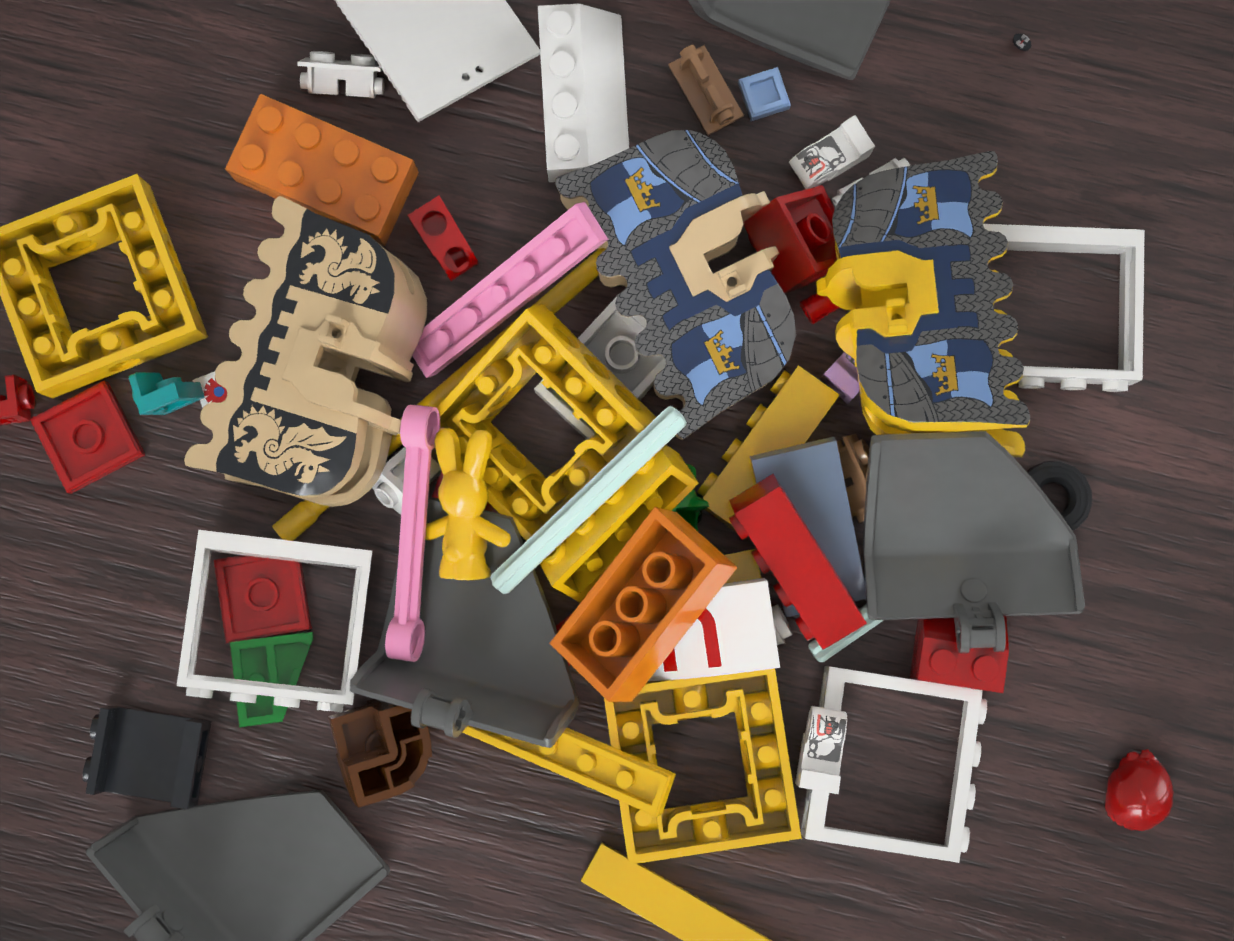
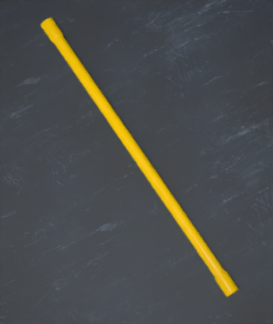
[272,248,606,541]

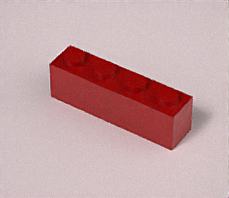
[729,474,867,650]

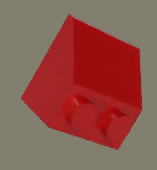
[743,185,837,294]
[910,616,1009,693]

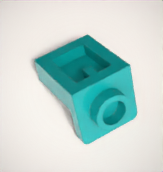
[129,372,205,415]

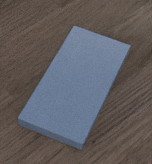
[750,437,866,617]

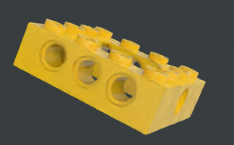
[0,174,208,399]
[434,303,656,541]
[604,668,802,865]

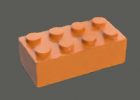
[225,94,419,246]
[549,507,738,702]

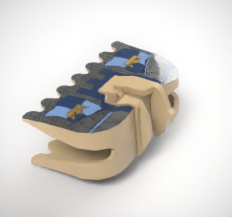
[555,130,796,440]

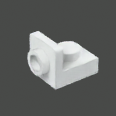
[372,447,441,514]

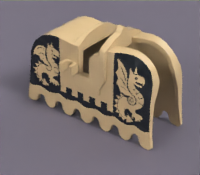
[184,196,427,507]

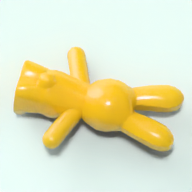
[425,428,511,580]

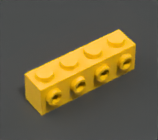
[540,445,699,603]

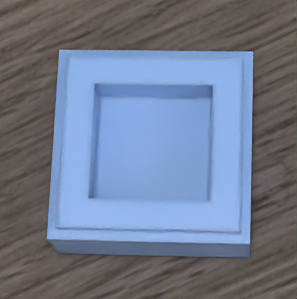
[738,67,791,121]

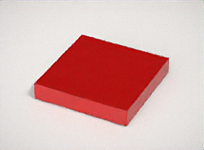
[30,380,145,494]
[214,555,312,643]

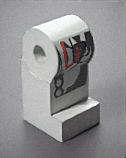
[789,115,875,189]
[795,706,847,794]

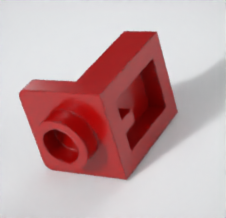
[0,374,35,425]

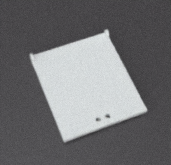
[334,0,540,122]

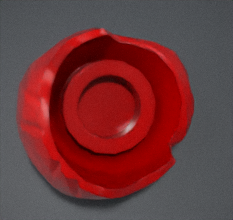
[1105,749,1174,831]

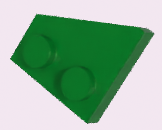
[230,632,313,727]

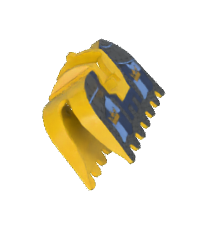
[816,151,1030,457]

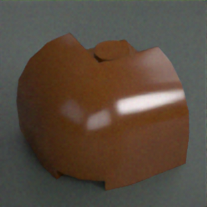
[328,699,432,808]

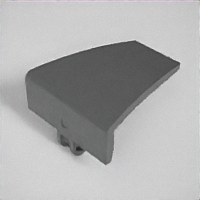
[863,431,1085,653]
[350,496,579,748]

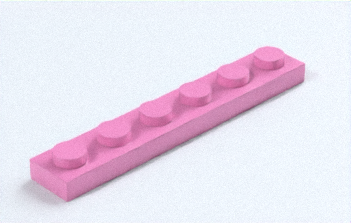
[412,202,608,378]

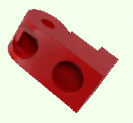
[407,195,479,281]

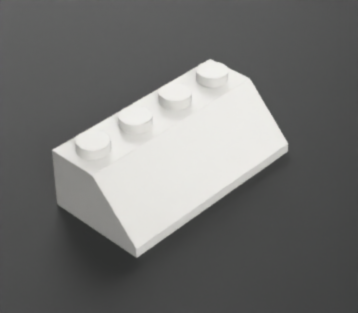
[538,4,629,182]

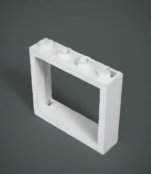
[983,224,1145,392]
[177,530,372,712]
[801,666,987,863]

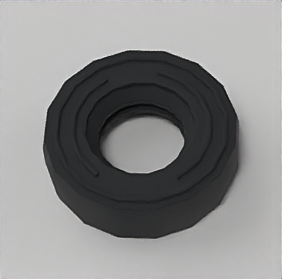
[1027,461,1092,531]

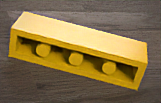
[697,365,840,533]

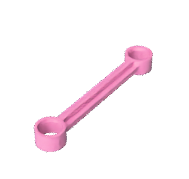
[385,405,440,662]

